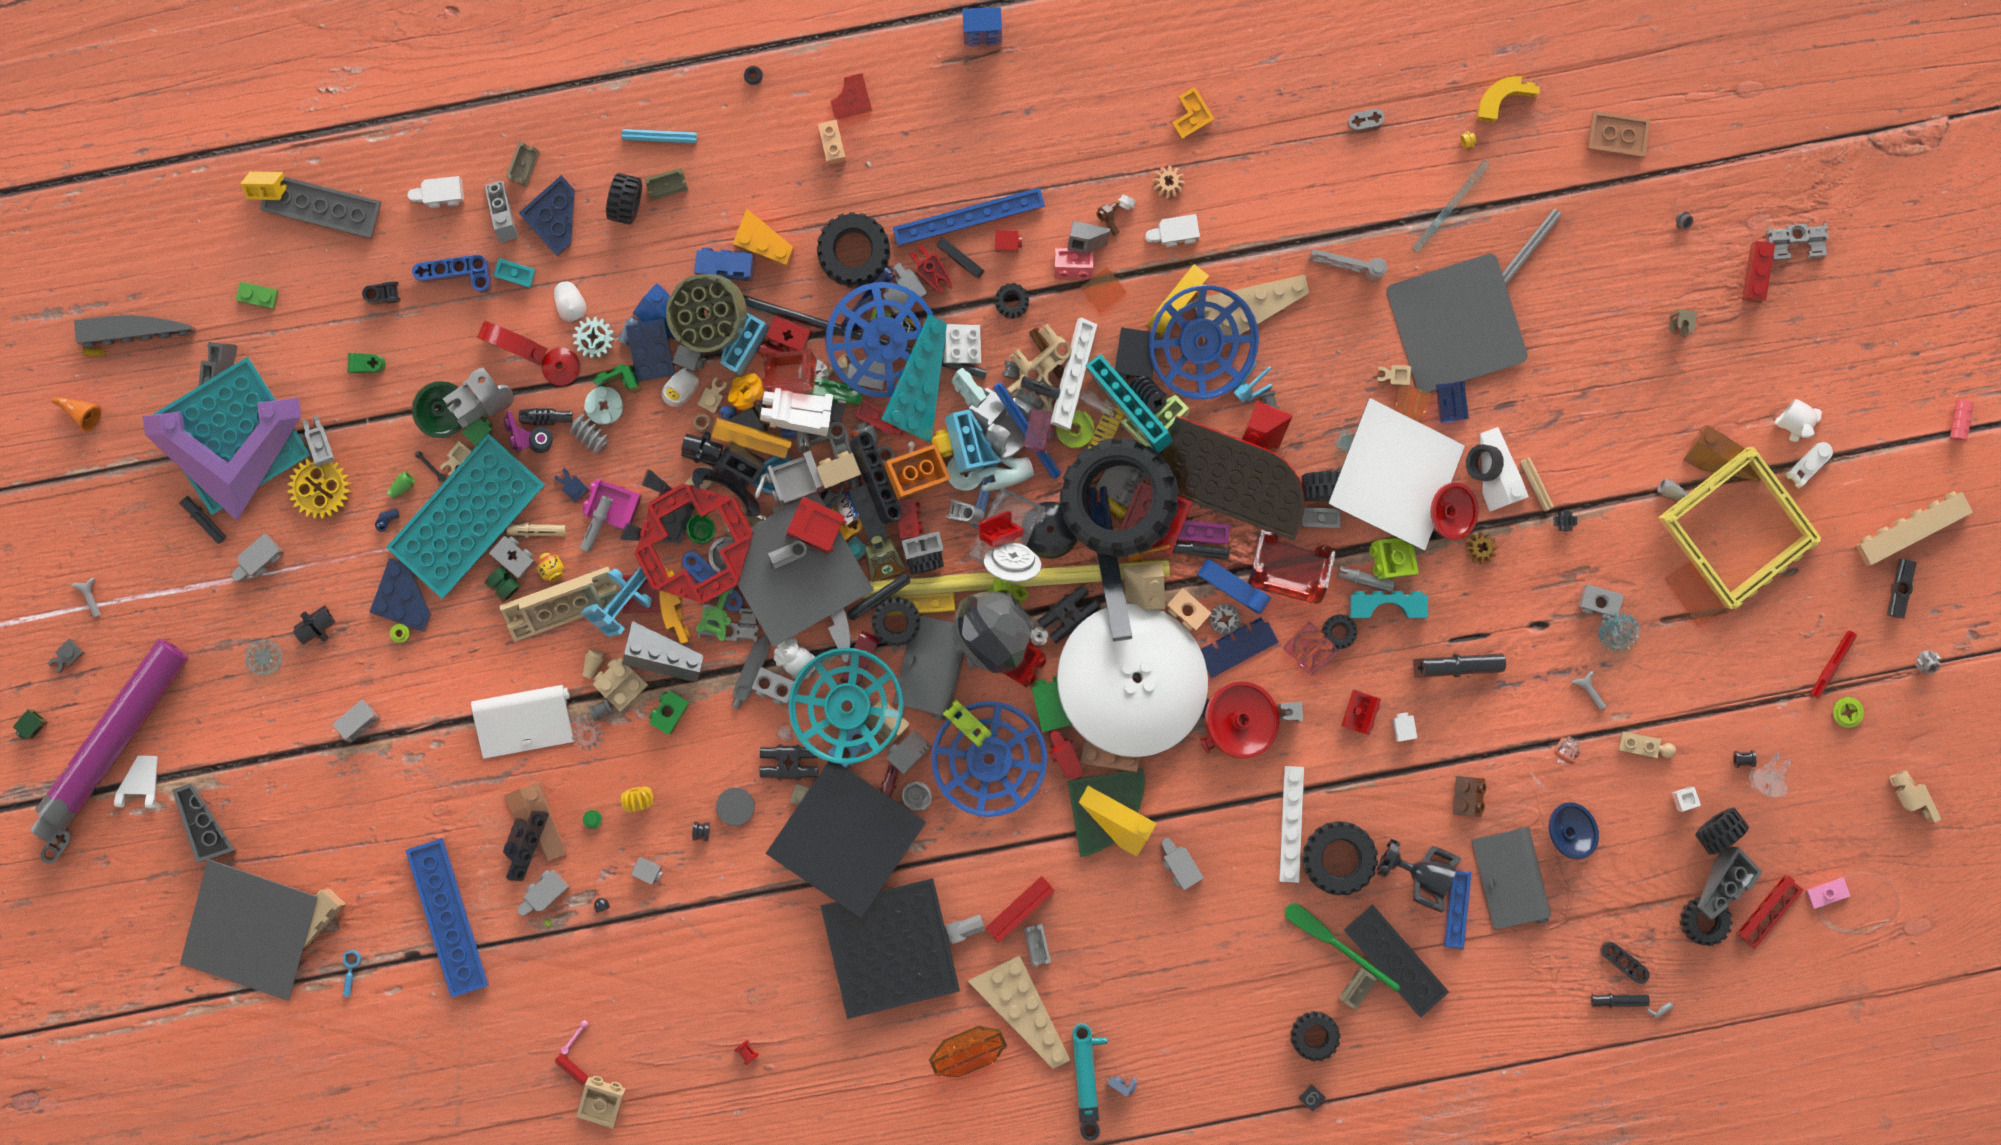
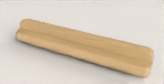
[1521,457,1554,511]

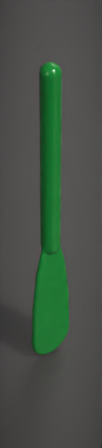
[1285,903,1400,992]

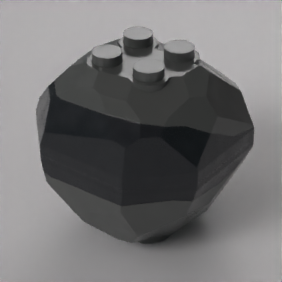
[952,591,1034,673]

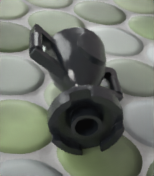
[1377,838,1461,913]

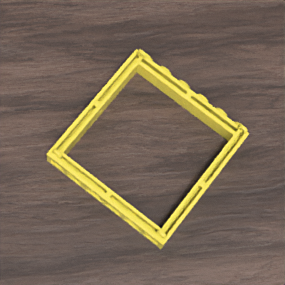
[1658,447,1821,609]

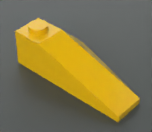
[1079,786,1157,856]

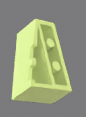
[1121,395,1190,449]

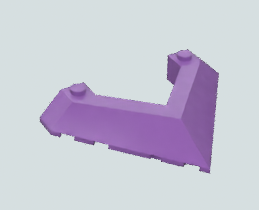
[143,398,301,521]

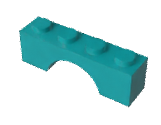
[1349,591,1428,618]

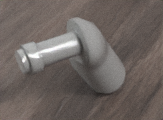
[1647,1002,1674,1018]

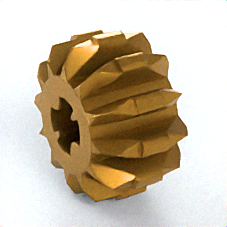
[1465,532,1498,565]

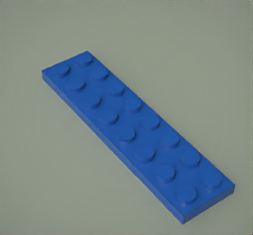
[405,838,489,998]

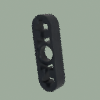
[936,238,985,279]
[1600,941,1650,984]

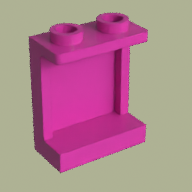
[582,479,642,529]

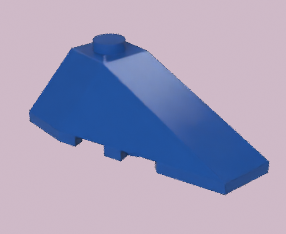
[633,283,681,343]

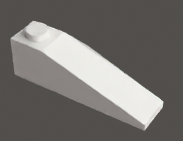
[1480,427,1529,512]

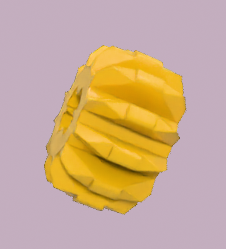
[621,786,654,812]

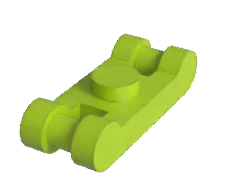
[943,700,992,748]

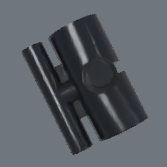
[681,432,723,466]
[293,605,336,645]

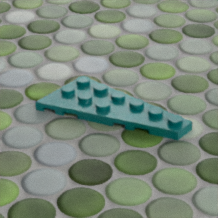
[881,315,947,443]

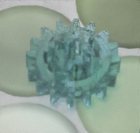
[1598,612,1641,652]

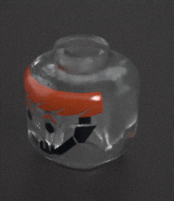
[1553,736,1582,766]

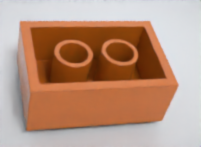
[884,444,951,501]

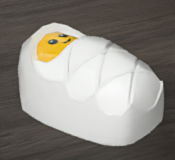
[661,368,699,407]

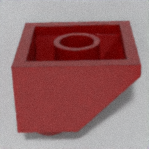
[1242,401,1293,449]

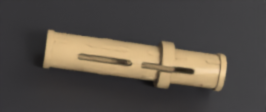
[507,522,566,538]

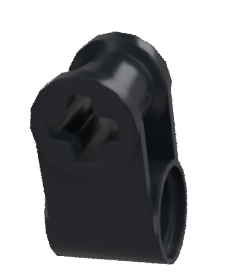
[362,282,401,305]

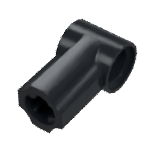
[820,482,845,509]

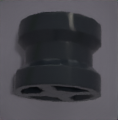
[692,821,710,842]

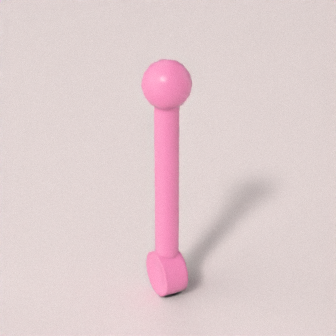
[561,1020,588,1054]

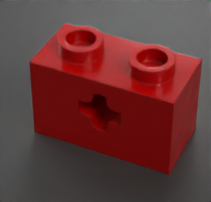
[766,316,811,355]

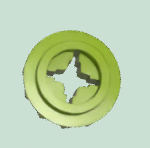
[1833,697,1864,728]

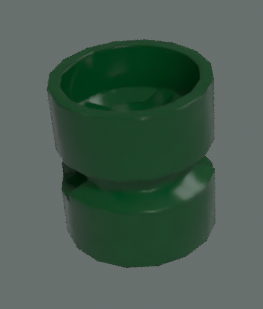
[484,566,521,602]

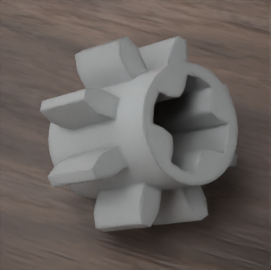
[1916,650,1941,674]

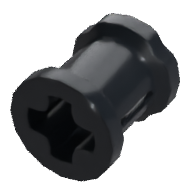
[1733,750,1757,768]

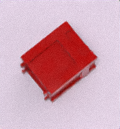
[786,497,847,555]

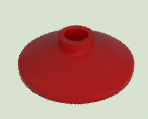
[542,348,580,386]

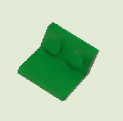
[593,364,641,393]

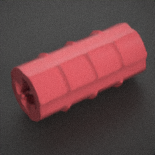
[1950,400,1974,441]

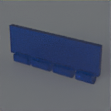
[1200,617,1279,678]

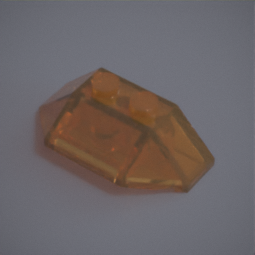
[929,1026,1007,1077]

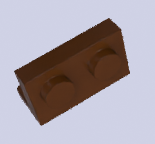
[1453,776,1486,817]

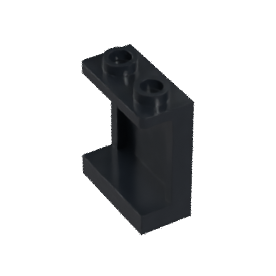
[1115,327,1159,380]

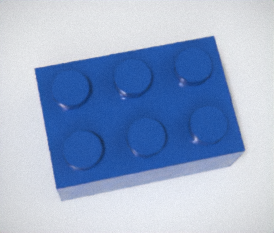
[962,7,1002,47]

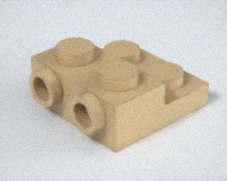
[593,658,648,712]
[576,1076,625,1129]

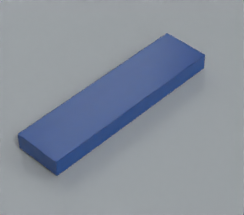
[1444,870,1472,949]

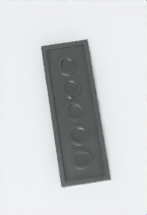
[260,177,382,239]

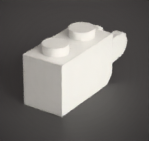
[407,176,464,208]
[1145,214,1200,248]

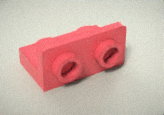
[1055,248,1093,279]

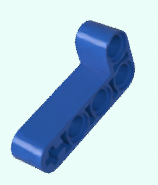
[412,255,492,293]
[1197,558,1271,615]

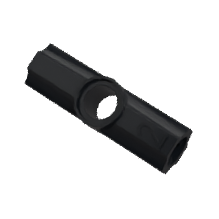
[1887,559,1917,619]

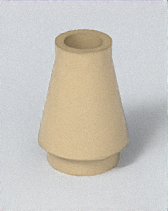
[582,649,604,679]

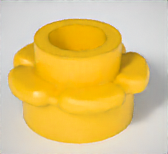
[1460,131,1476,149]

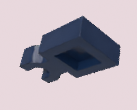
[554,468,589,503]

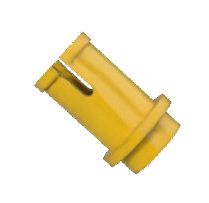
[1108,497,1127,520]

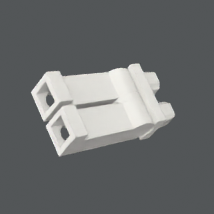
[760,388,833,437]

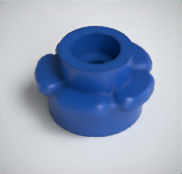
[718,406,737,419]

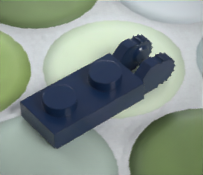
[1089,486,1113,530]

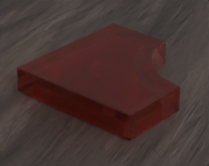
[830,73,872,120]

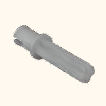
[1337,566,1394,592]

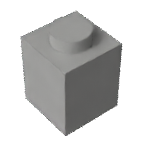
[631,857,663,885]

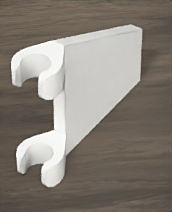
[114,756,158,809]

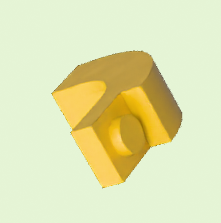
[1476,76,1540,123]

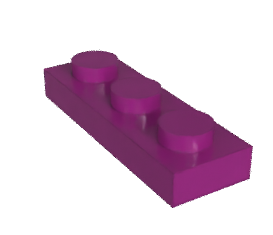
[1178,521,1230,544]

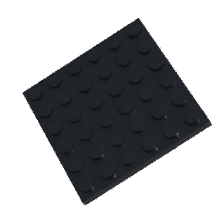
[820,878,960,1019]

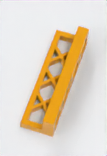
[711,418,792,459]

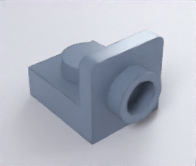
[1107,1075,1138,1097]

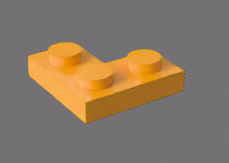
[1172,87,1215,140]

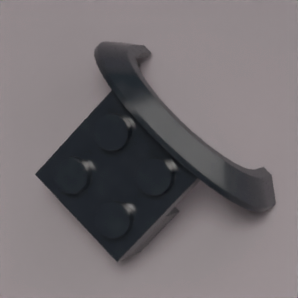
[692,441,764,517]

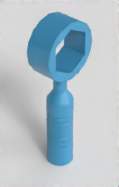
[342,950,361,997]

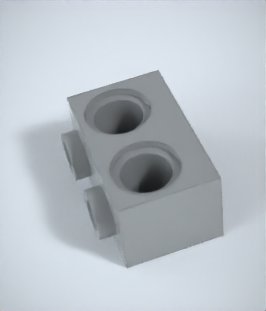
[902,531,944,560]
[752,667,794,706]

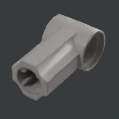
[768,541,807,569]
[945,914,985,944]

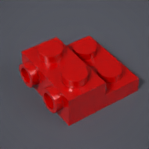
[1003,644,1046,688]

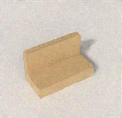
[865,699,909,746]

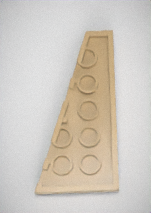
[1193,275,1309,345]
[968,955,1070,1069]

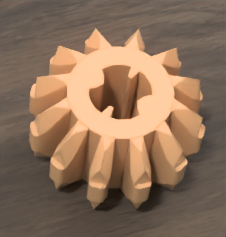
[1152,166,1185,199]

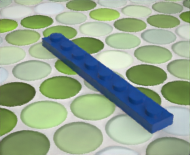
[893,188,1045,246]

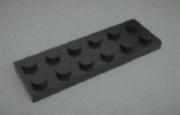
[1343,904,1449,1018]

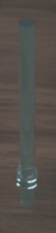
[1412,160,1490,253]

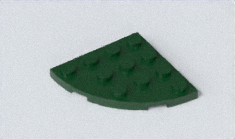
[1068,768,1145,857]

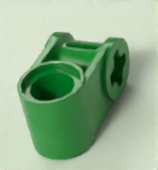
[347,353,386,373]

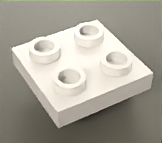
[943,324,981,364]

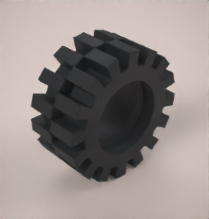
[995,283,1029,319]
[907,551,944,575]
[1322,614,1358,649]

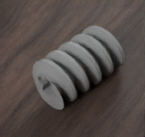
[569,413,611,455]

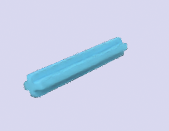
[621,129,697,144]

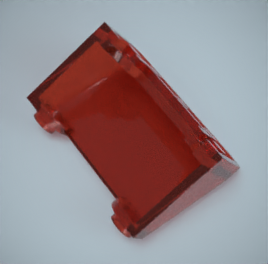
[1248,529,1336,604]

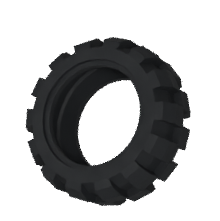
[1060,438,1179,557]

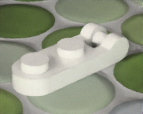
[1785,442,1833,489]

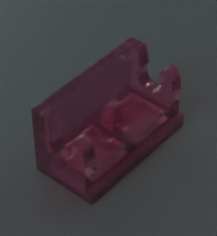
[1024,408,1053,453]

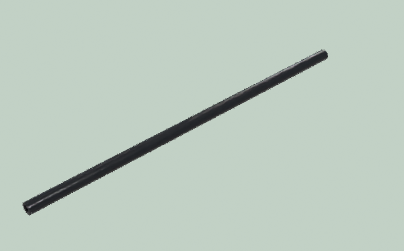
[743,295,987,379]

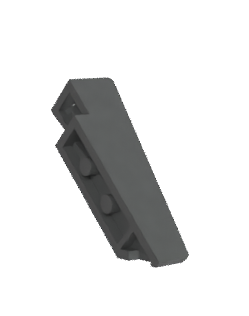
[199,342,237,386]

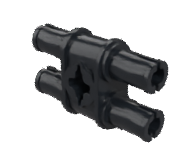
[1037,585,1101,644]
[760,744,818,781]

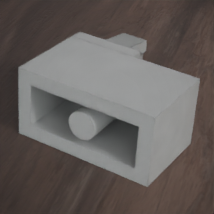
[883,263,928,316]

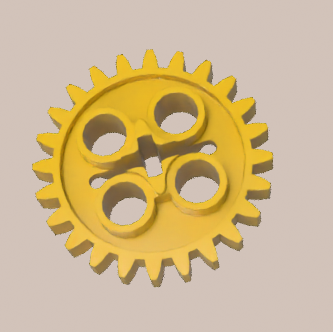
[287,459,351,519]

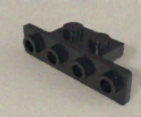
[503,810,549,881]

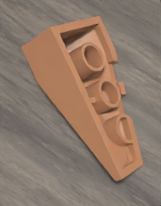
[505,782,567,861]

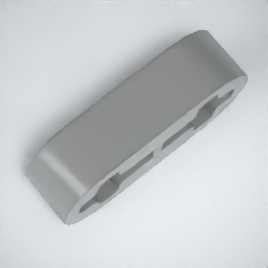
[1348,109,1385,131]

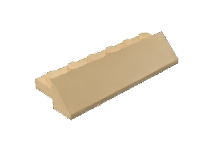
[500,567,619,642]

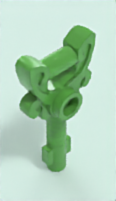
[696,588,733,641]

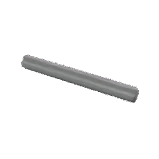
[1502,209,1562,284]

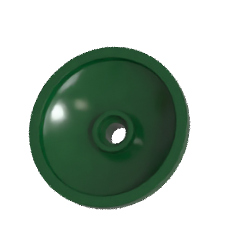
[412,381,462,438]

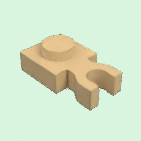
[1377,365,1412,386]
[697,377,728,414]
[440,441,472,476]

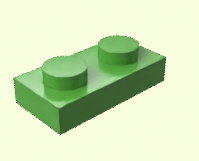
[236,282,279,309]

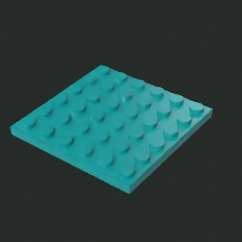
[152,356,311,515]

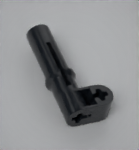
[1413,653,1506,678]

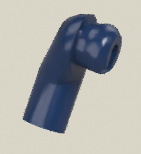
[375,508,400,532]

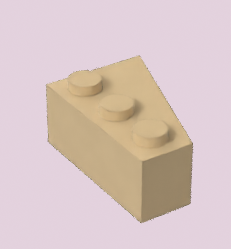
[304,888,346,948]

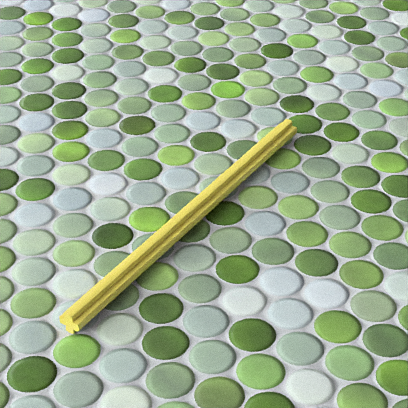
[863,560,1170,598]

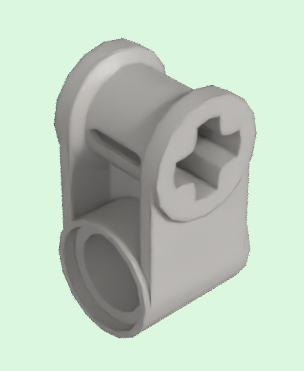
[946,499,984,525]

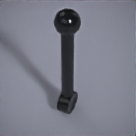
[415,451,446,482]

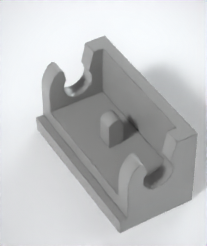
[333,699,380,743]
[1277,702,1303,722]
[1024,923,1051,966]

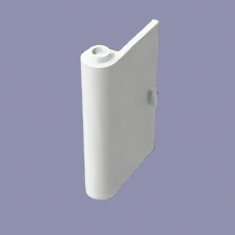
[471,685,574,759]

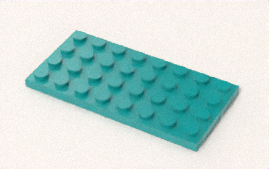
[386,433,546,599]

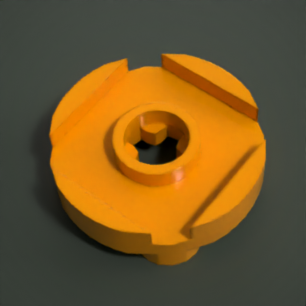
[728,373,765,410]

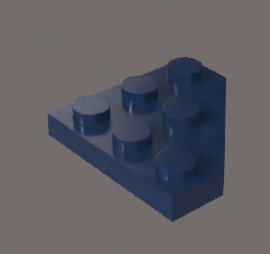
[519,175,575,256]
[370,558,431,632]

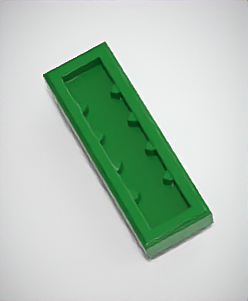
[804,377,864,406]

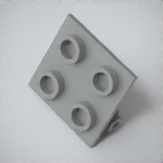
[1095,465,1147,508]

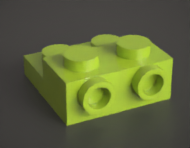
[1369,538,1419,580]

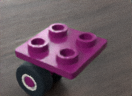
[504,410,553,453]

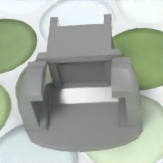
[443,368,514,429]
[969,388,1034,459]

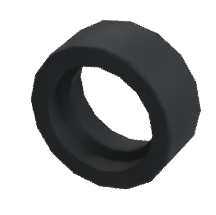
[1466,444,1504,481]

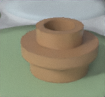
[693,413,712,432]

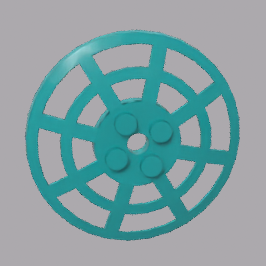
[788,648,904,764]

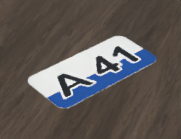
[836,491,858,525]

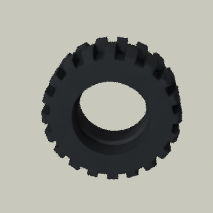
[817,212,890,288]
[1302,821,1378,896]

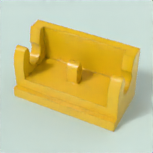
[240,172,287,200]

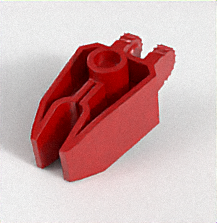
[909,244,952,295]
[1049,729,1082,781]

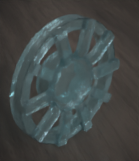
[245,639,282,675]

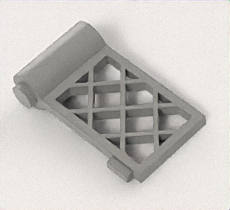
[1308,249,1387,282]

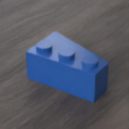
[694,248,755,282]

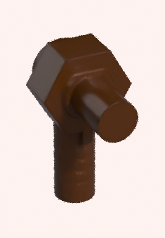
[1096,201,1120,236]

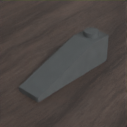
[1697,847,1762,920]

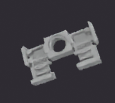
[1766,223,1829,261]
[698,604,759,642]

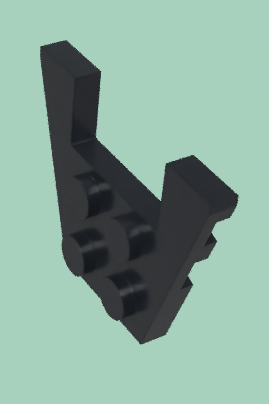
[620,469,695,543]

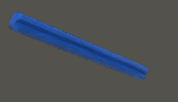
[993,382,1061,479]

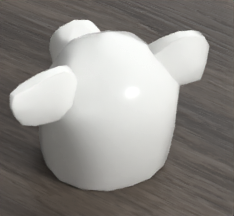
[1774,399,1822,442]

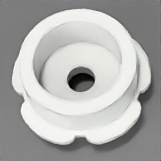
[1118,194,1136,210]
[1030,627,1049,645]

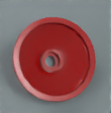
[1430,482,1479,540]

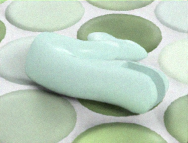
[978,452,1034,491]

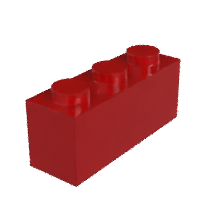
[1742,240,1775,303]

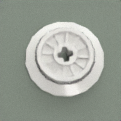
[984,543,1041,582]

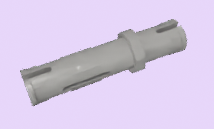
[579,496,613,552]

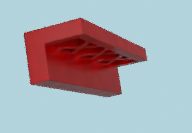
[1736,875,1803,949]
[985,876,1055,943]

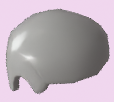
[902,781,932,811]

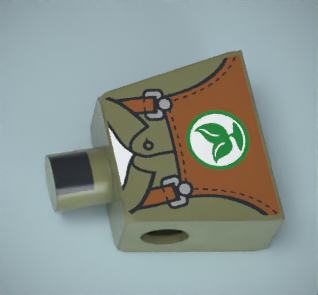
[865,536,907,582]

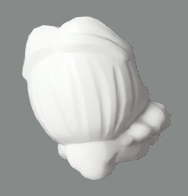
[774,637,816,679]

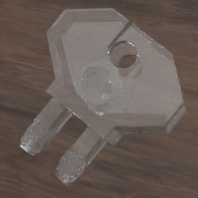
[1748,752,1791,798]

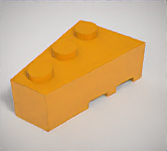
[733,209,795,268]

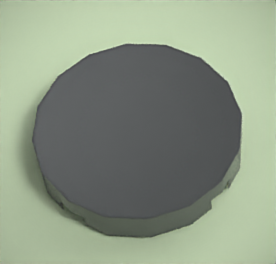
[716,788,755,826]

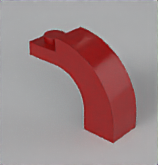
[477,320,548,366]

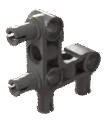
[808,422,895,490]

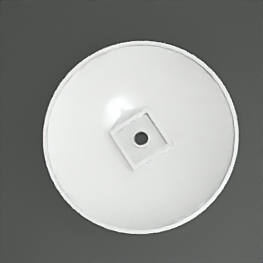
[1057,604,1208,757]

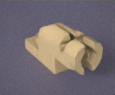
[1889,770,1941,823]

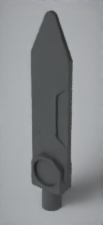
[732,634,769,709]

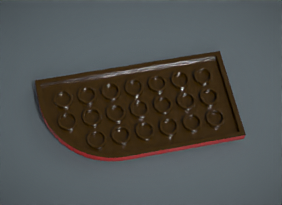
[1151,415,1305,541]

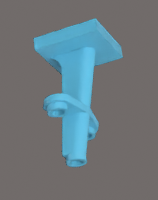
[580,566,652,638]

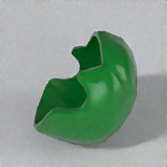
[686,514,716,544]

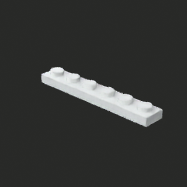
[1050,317,1097,430]
[1279,766,1304,883]

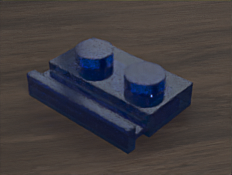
[1436,381,1469,423]

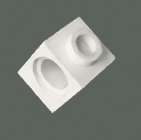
[1392,712,1417,741]
[1672,787,1701,812]

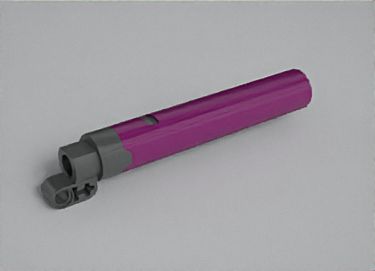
[30,638,189,864]

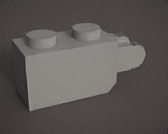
[232,533,284,582]
[1161,838,1204,890]
[518,869,570,916]

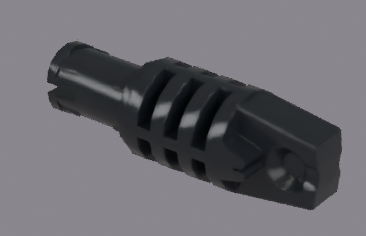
[519,408,573,425]

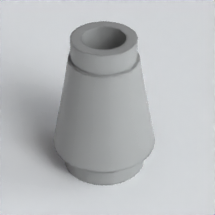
[1658,478,1688,501]

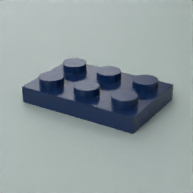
[626,318,675,382]

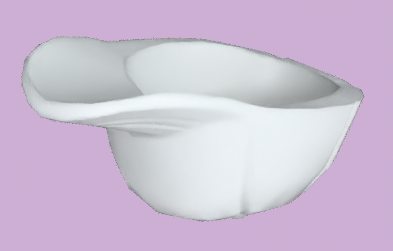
[554,282,587,322]

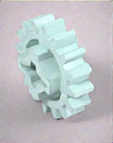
[573,317,615,359]

